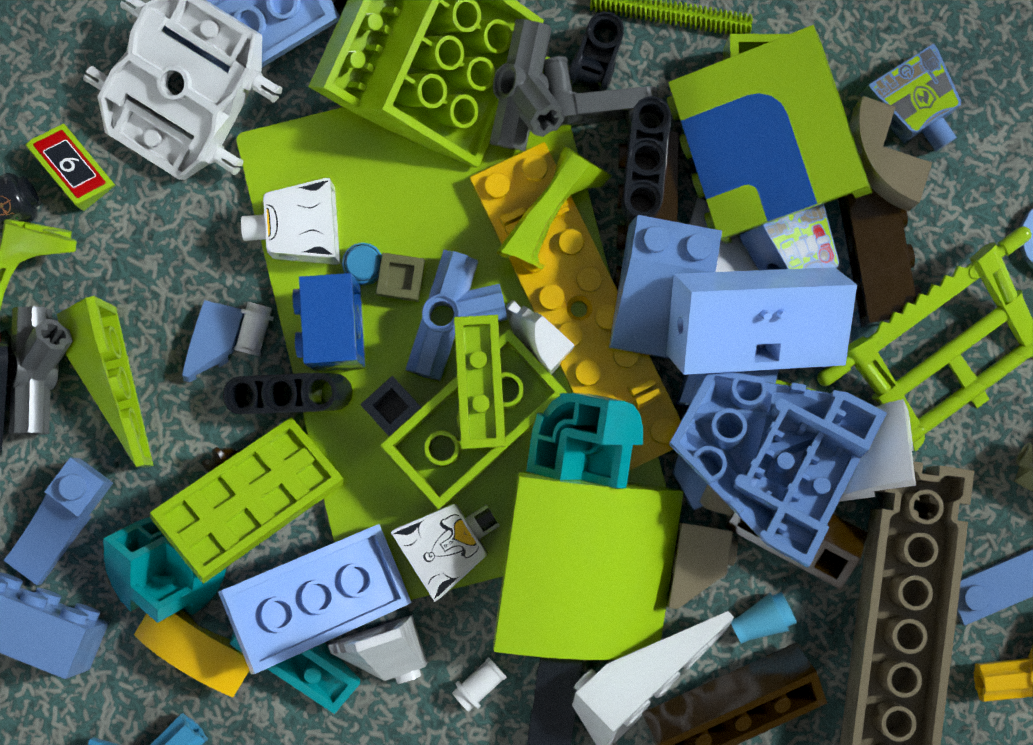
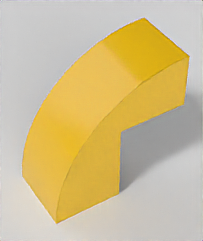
[134,610,250,697]

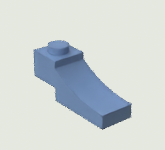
[4,457,113,585]

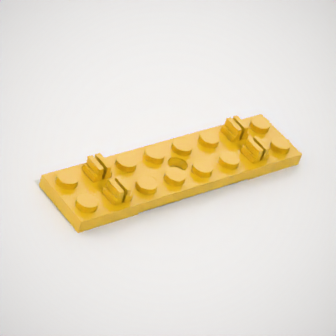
[470,142,681,470]

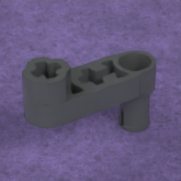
[543,56,660,130]

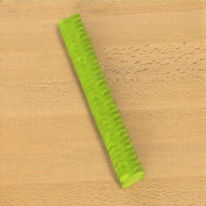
[590,0,753,35]

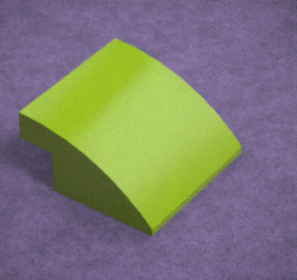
[308,0,544,168]
[493,472,684,660]

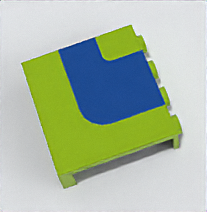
[667,24,872,244]

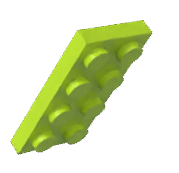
[150,417,344,584]

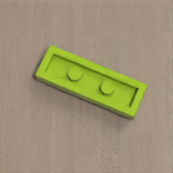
[454,315,506,449]

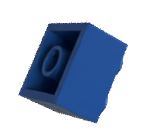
[292,273,365,372]

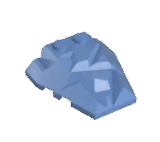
[669,372,887,568]

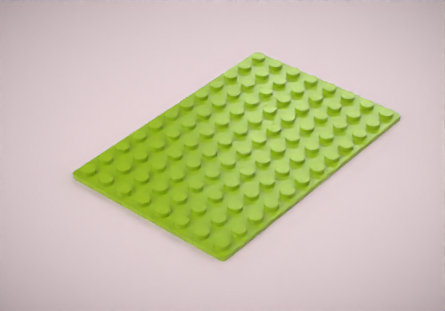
[236,56,666,600]

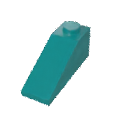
[230,631,361,714]

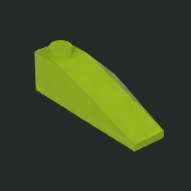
[57,296,154,468]

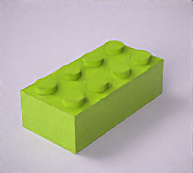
[381,329,567,510]

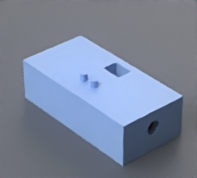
[666,267,857,375]

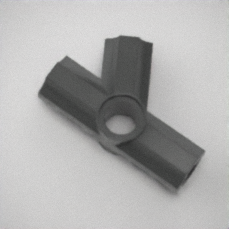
[490,19,565,151]
[6,306,73,435]

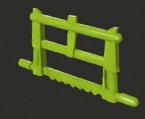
[817,226,1033,451]

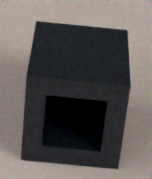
[360,376,422,437]

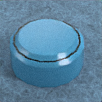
[342,242,382,286]

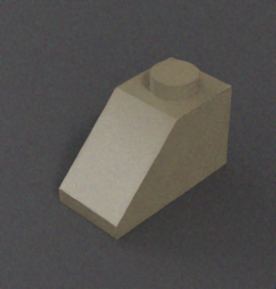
[666,523,738,609]

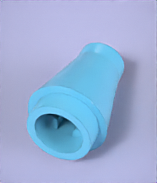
[731,592,797,644]

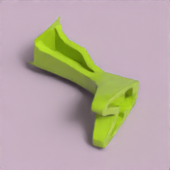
[496,146,612,269]
[0,219,77,310]

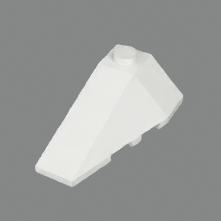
[572,611,734,745]
[328,615,428,684]

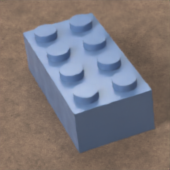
[0,572,109,679]

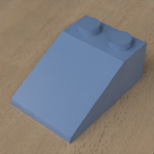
[609,215,722,359]

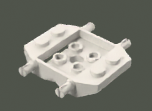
[83,0,282,180]

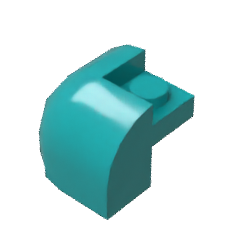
[526,393,643,489]
[103,517,226,623]

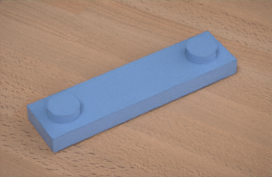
[957,548,1033,625]

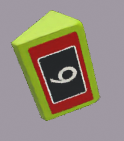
[25,123,116,211]

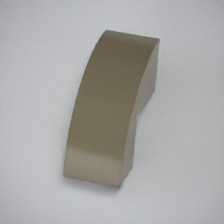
[850,96,932,212]

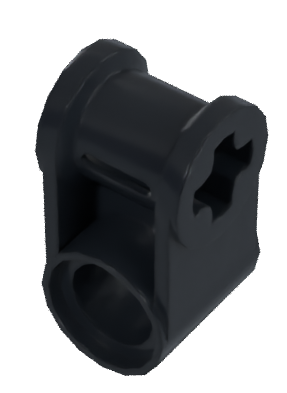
[569,11,624,91]

